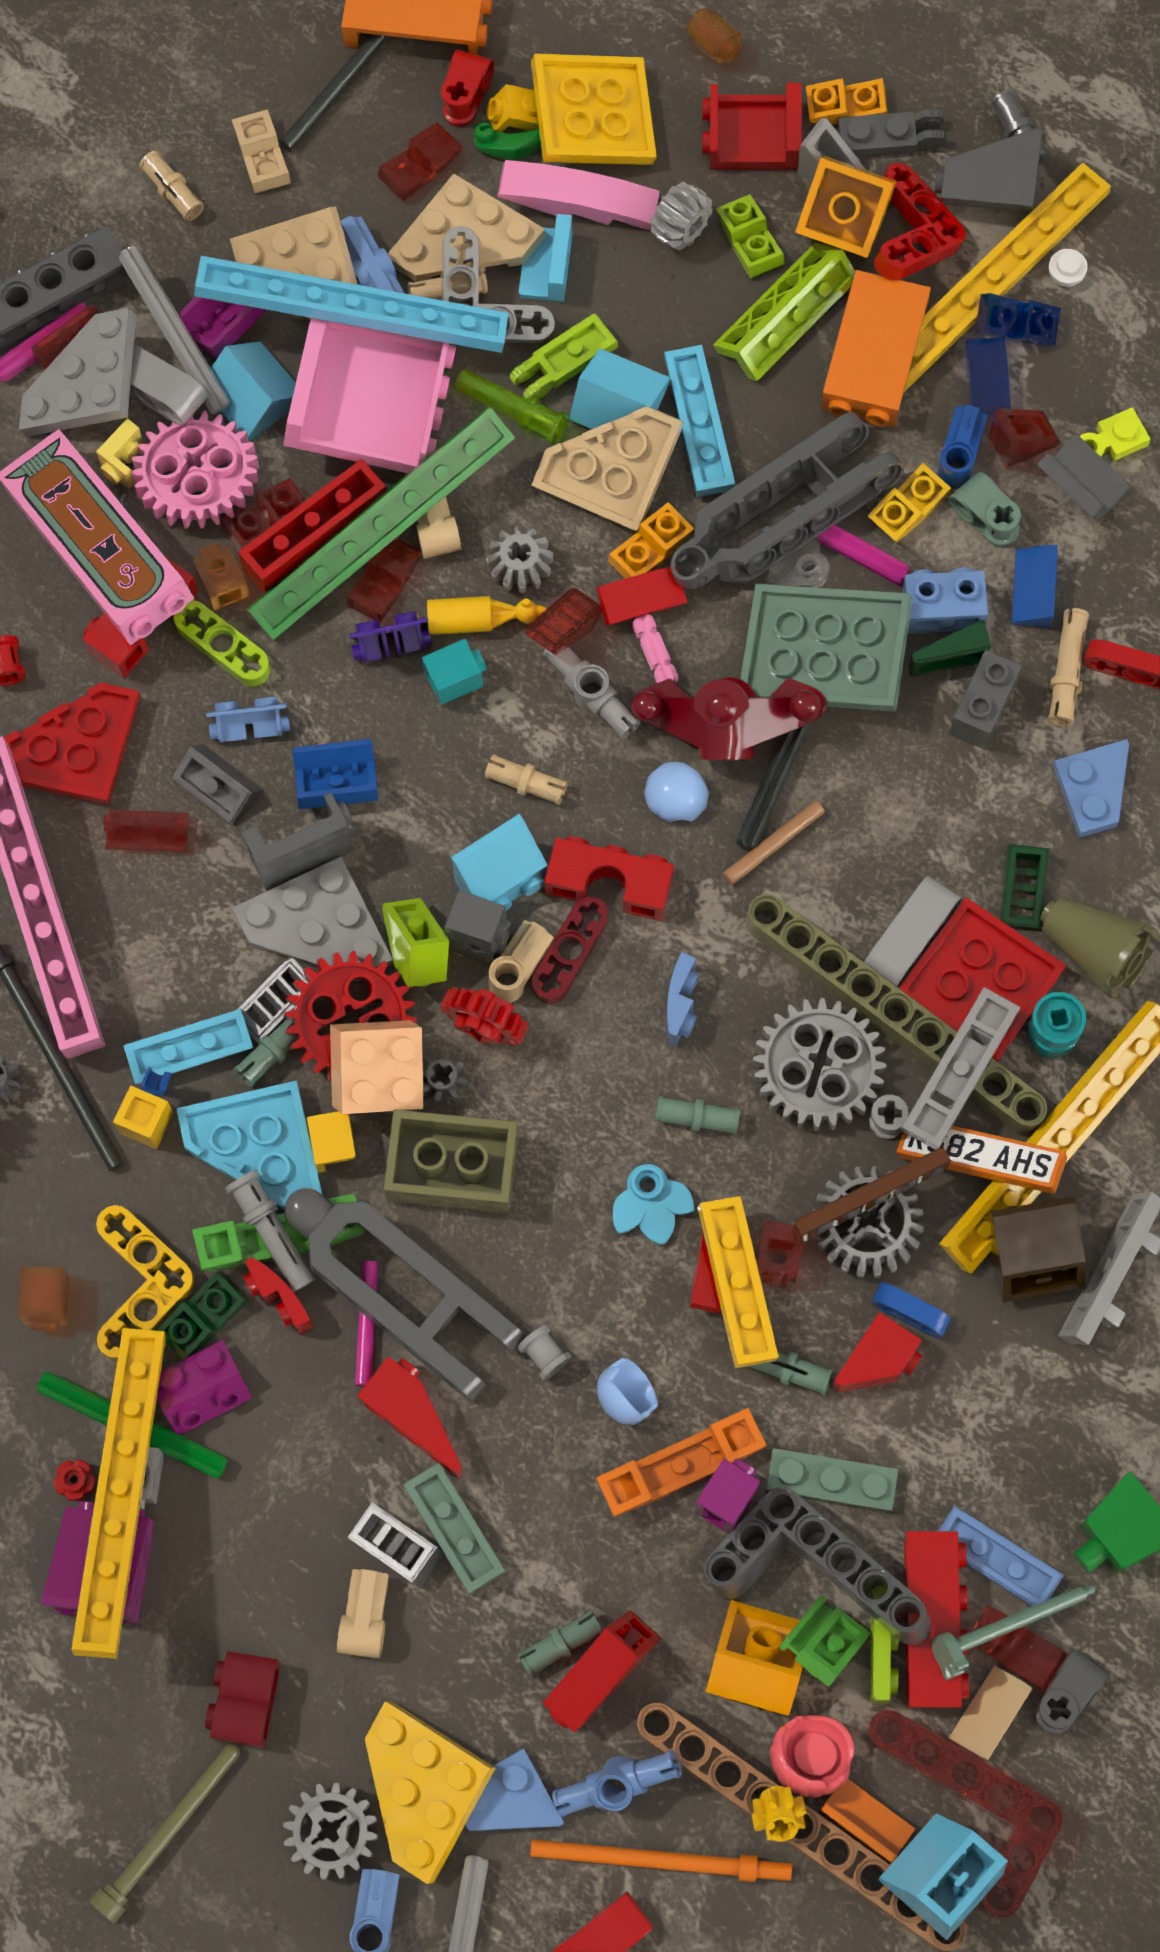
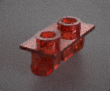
[103,810,189,852]

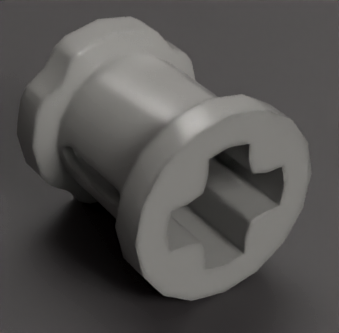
[869,1094,909,1140]
[517,1325,572,1381]

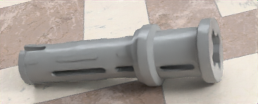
[225,1169,316,1293]

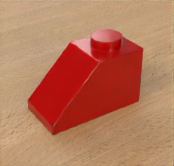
[832,1312,923,1393]

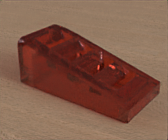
[525,588,603,655]

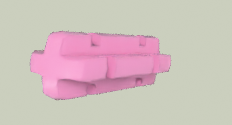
[633,614,678,684]

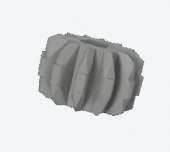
[650,181,713,251]
[486,525,553,594]

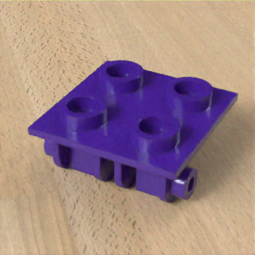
[349,611,432,663]

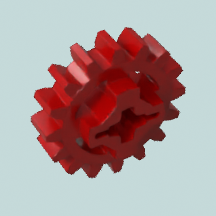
[440,987,528,1046]

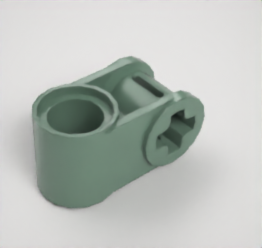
[948,471,1021,547]

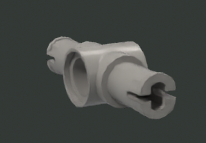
[543,638,641,739]

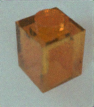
[18,1267,69,1331]

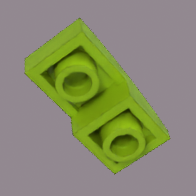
[716,194,785,278]

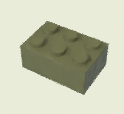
[383,1110,519,1214]

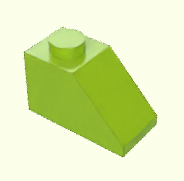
[382,898,449,987]

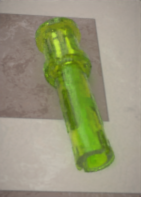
[455,368,570,445]

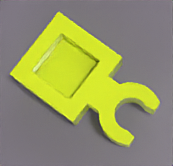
[1080,407,1151,461]

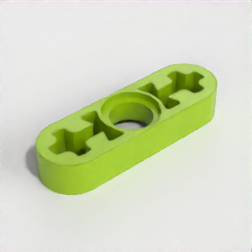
[174,600,271,687]

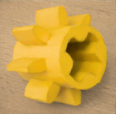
[751,1786,807,1842]

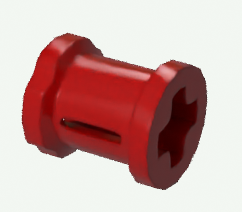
[0,635,26,686]

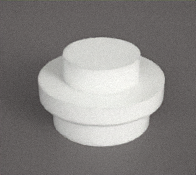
[1048,249,1087,287]

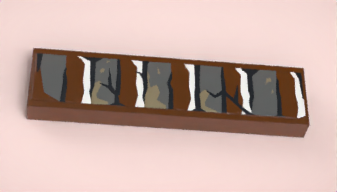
[793,1147,951,1244]

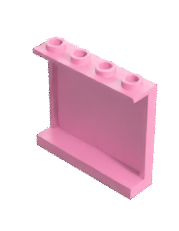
[283,318,456,473]

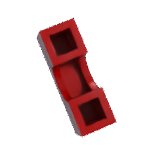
[82,557,198,680]
[544,836,674,922]

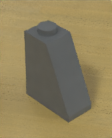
[935,129,1042,213]

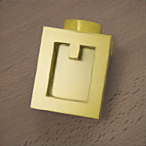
[96,418,144,489]

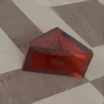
[989,408,1060,469]

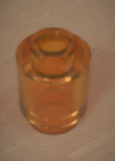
[686,8,742,64]

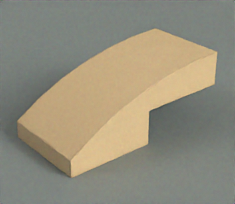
[232,109,291,193]

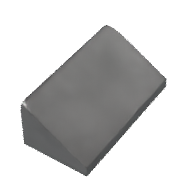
[171,744,262,825]

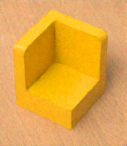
[113,1086,174,1150]
[307,1111,356,1173]

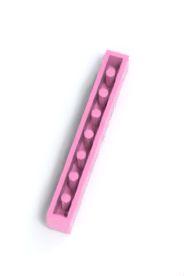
[0,736,106,1059]

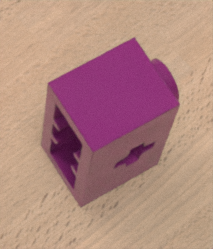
[695,1458,760,1535]

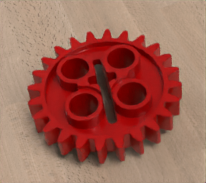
[283,951,417,1082]

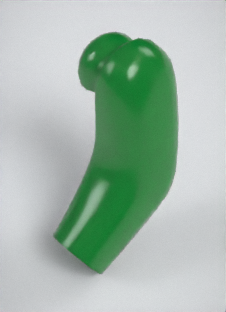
[474,123,541,161]

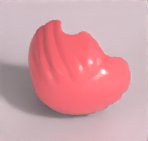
[770,1715,855,1798]

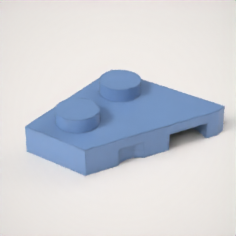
[1053,739,1129,838]
[465,1748,564,1831]

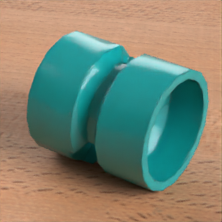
[1027,992,1086,1058]

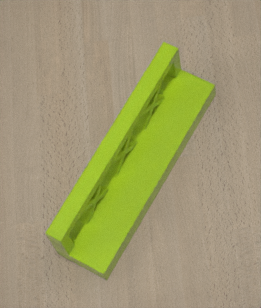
[713,243,855,381]

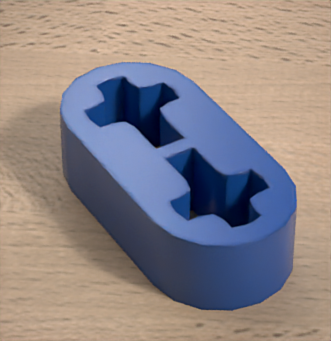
[871,1282,951,1338]

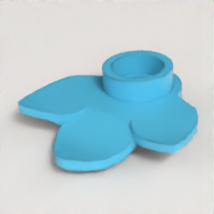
[613,1164,694,1245]

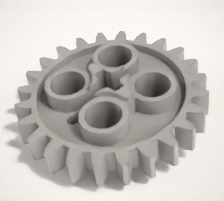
[753,998,887,1131]

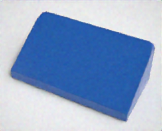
[1011,545,1058,628]

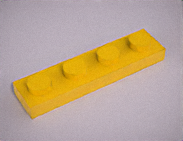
[698,1196,779,1368]

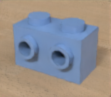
[902,567,988,634]

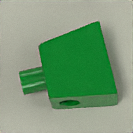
[1073,1471,1160,1573]

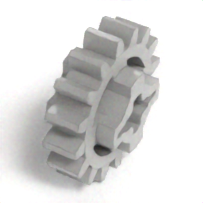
[283,1783,378,1880]

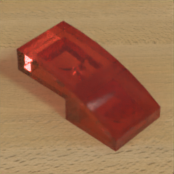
[378,122,462,201]
[347,538,422,623]
[972,1605,1067,1692]

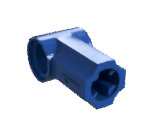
[937,404,988,489]

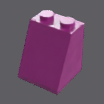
[41,1501,155,1625]

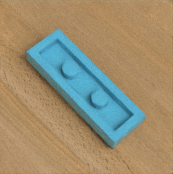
[123,1009,254,1085]

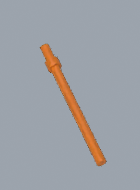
[530,1839,792,1882]

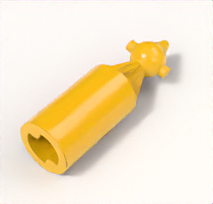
[427,596,546,635]

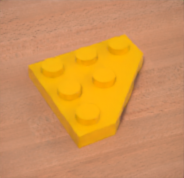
[365,1701,496,1884]

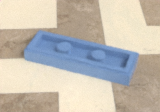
[939,1506,1064,1607]

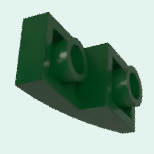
[156,1271,250,1360]

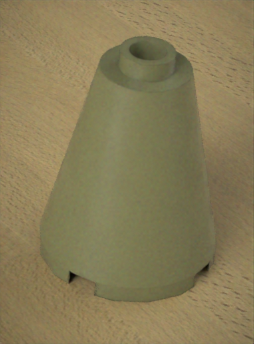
[1040,897,1159,999]

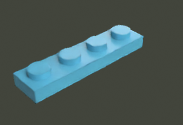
[664,345,735,497]

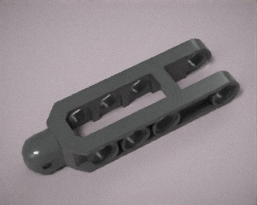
[671,412,904,589]
[285,1188,525,1402]

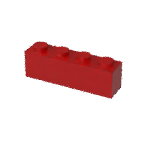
[238,459,387,594]
[903,1531,969,1708]

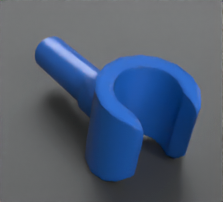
[141,1067,171,1097]

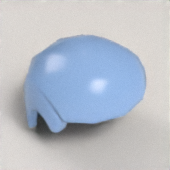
[644,762,709,823]
[597,1358,658,1425]

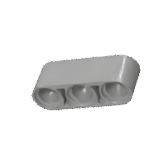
[129,344,208,426]
[864,875,962,988]

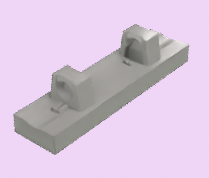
[901,987,1020,1150]
[1058,1192,1160,1345]

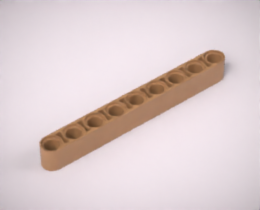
[637,1703,967,1951]

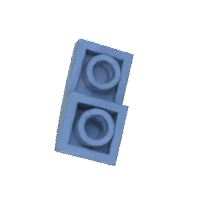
[667,952,700,1047]

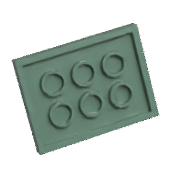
[740,584,913,712]

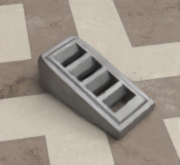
[237,957,308,1045]
[348,1503,445,1589]

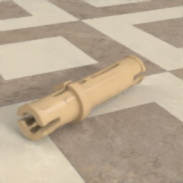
[1048,608,1089,727]

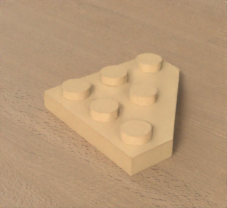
[388,174,546,282]
[230,207,358,320]
[531,406,684,531]

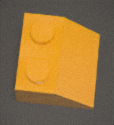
[705,1600,803,1716]

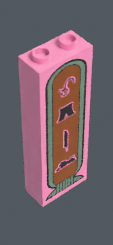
[0,429,194,646]

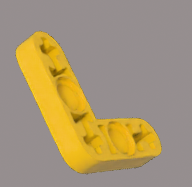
[96,1205,195,1361]

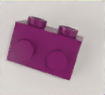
[178,296,267,358]
[157,1340,251,1435]

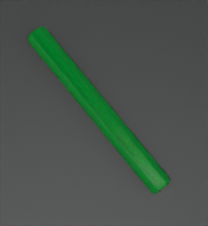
[36,1371,228,1479]

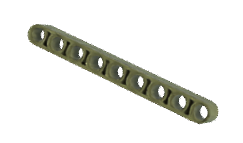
[747,894,1047,1136]

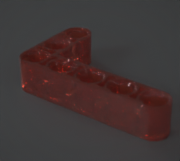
[866,1710,1063,1919]

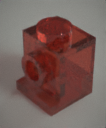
[757,1220,803,1288]

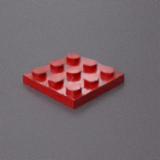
[899,897,1067,1062]

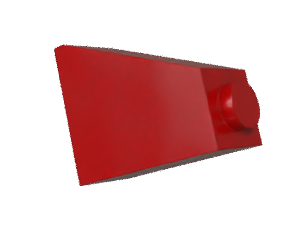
[543,1610,662,1733]

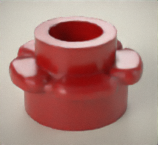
[53,1459,95,1501]

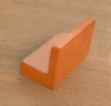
[818,1779,915,1865]

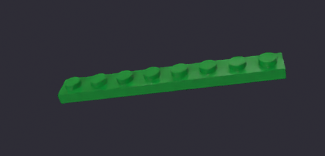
[247,406,515,640]

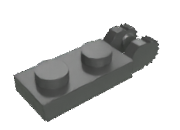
[838,109,947,157]

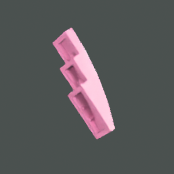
[497,160,660,231]

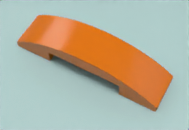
[596,1408,767,1517]

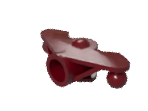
[631,677,827,760]

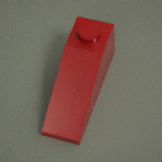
[357,1356,464,1479]

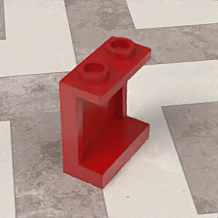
[702,83,802,170]

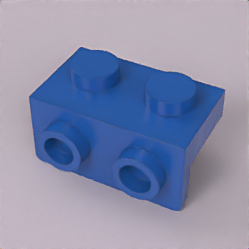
[292,739,379,810]

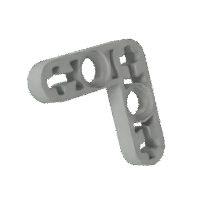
[442,226,555,343]

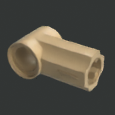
[416,496,462,559]
[489,920,554,1003]
[337,1569,389,1659]

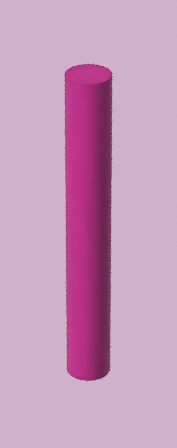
[355,1261,379,1387]

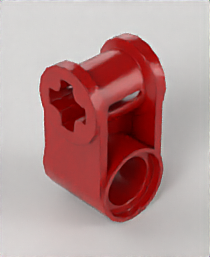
[441,50,494,127]

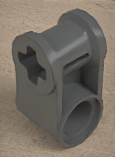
[1035,1648,1110,1734]

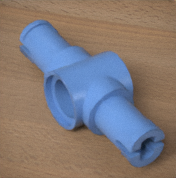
[552,1750,682,1817]

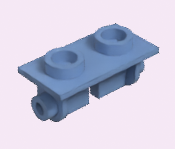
[206,696,290,743]

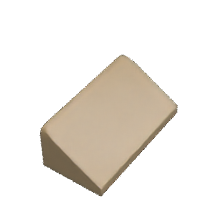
[948,1665,1033,1763]

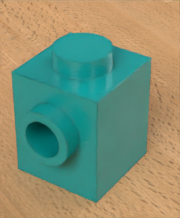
[422,639,486,705]

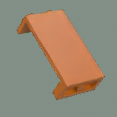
[341,0,493,55]
[821,270,931,427]

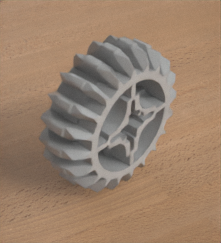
[813,1166,924,1278]

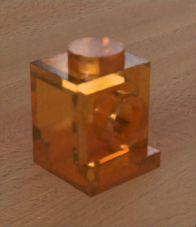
[193,544,250,612]

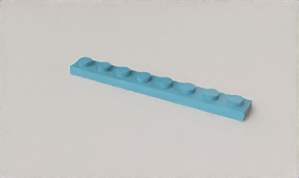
[194,256,508,353]

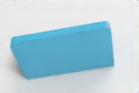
[519,214,573,302]

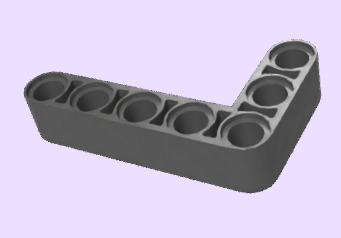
[704,1487,932,1645]

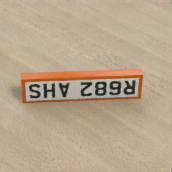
[896,1126,1068,1194]

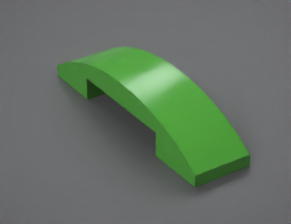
[192,1193,364,1271]

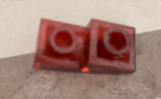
[221,478,305,551]

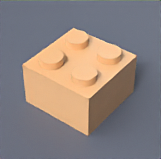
[330,1020,423,1114]

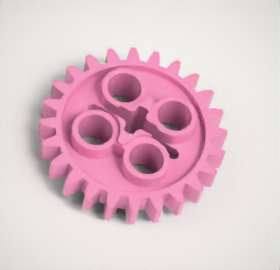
[131,411,259,529]

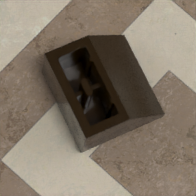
[991,1197,1086,1303]

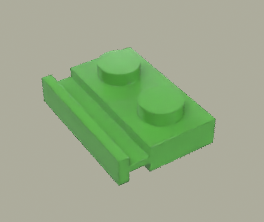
[779,1595,871,1687]

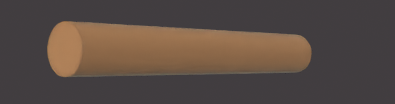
[722,800,825,885]

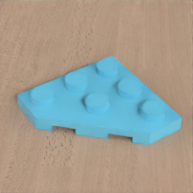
[176,1080,323,1210]

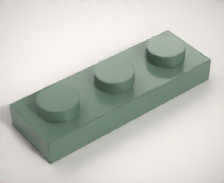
[766,1448,898,1513]
[403,1463,506,1595]

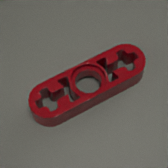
[532,896,608,1004]

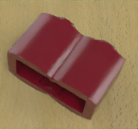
[205,1651,281,1749]

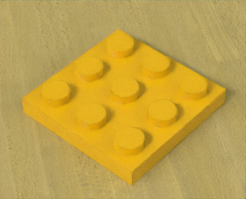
[531,54,657,165]

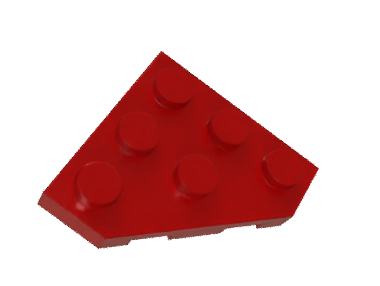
[4,682,141,806]

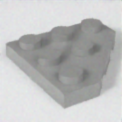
[19,307,136,437]
[232,857,394,982]

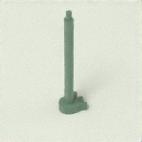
[931,1585,1095,1680]

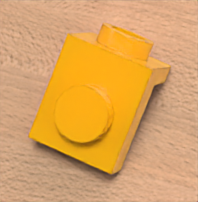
[487,84,539,132]

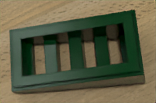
[909,620,991,677]
[1000,844,1050,929]

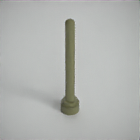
[88,1744,240,1924]

